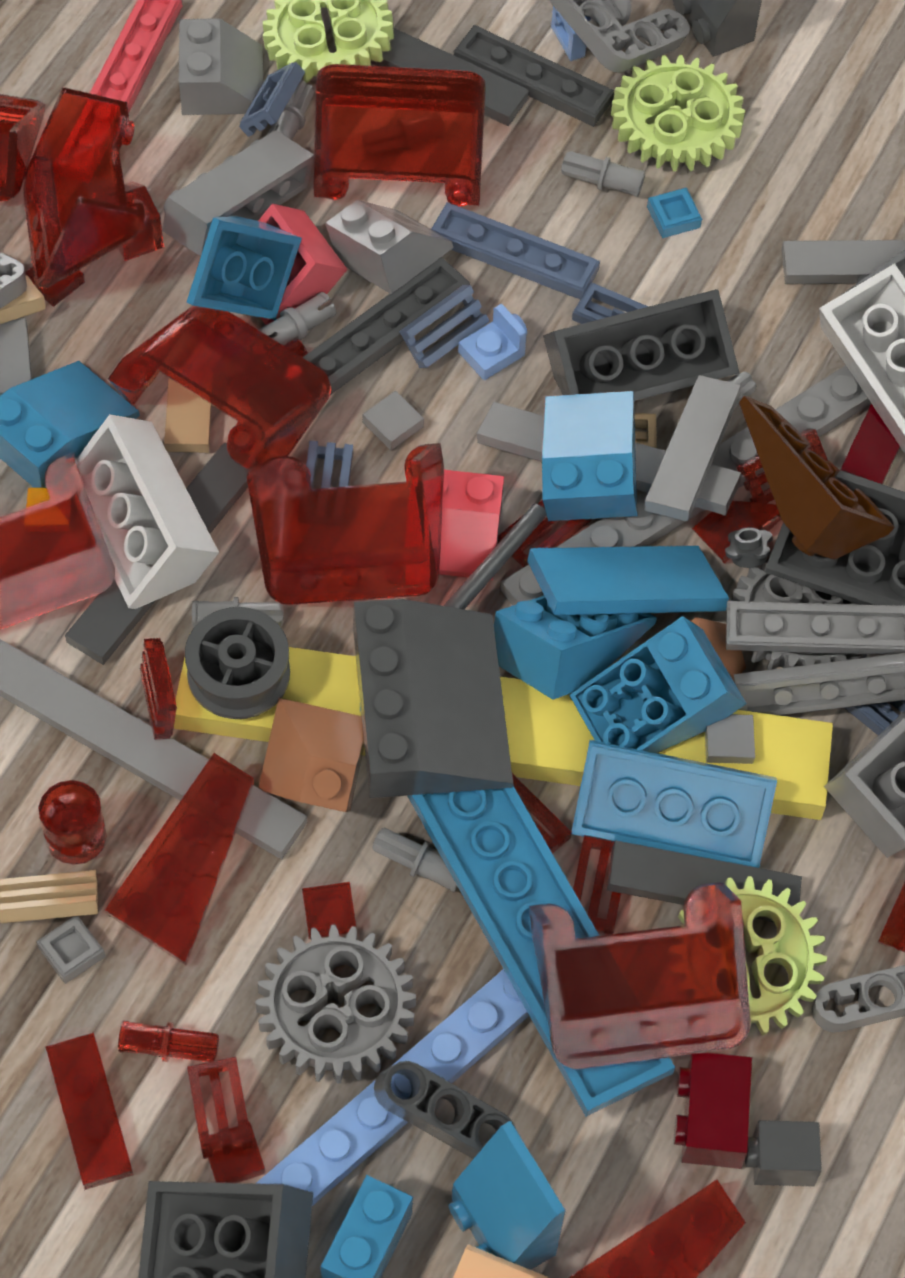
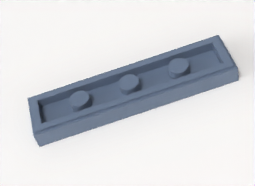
[431,202,600,299]

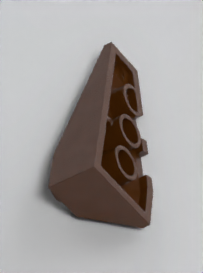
[739,396,895,560]

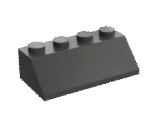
[543,289,739,401]

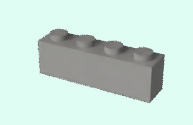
[162,130,314,257]

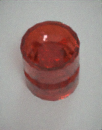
[38,780,107,865]

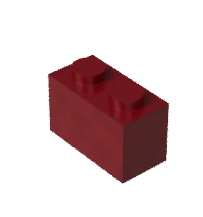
[674,1051,752,1169]

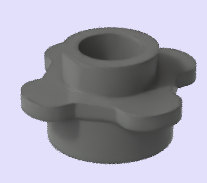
[725,528,773,568]

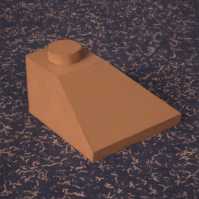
[259,698,364,812]

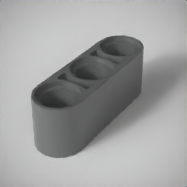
[374,1061,516,1159]

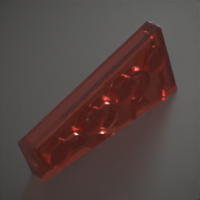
[105,753,254,966]
[569,1179,746,1278]

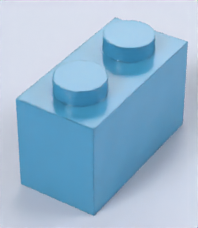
[320,1175,413,1278]

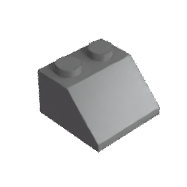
[179,18,263,115]
[326,200,453,294]

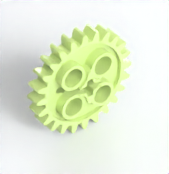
[262,0,394,85]
[611,55,745,171]
[667,876,827,1037]

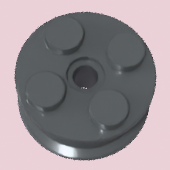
[185,607,290,719]

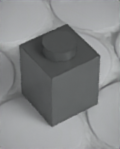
[745,1120,821,1187]

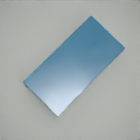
[527,546,729,615]
[571,740,777,868]

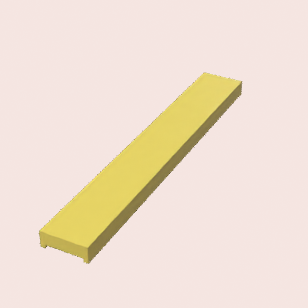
[172,647,833,820]

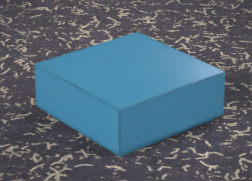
[647,187,702,238]

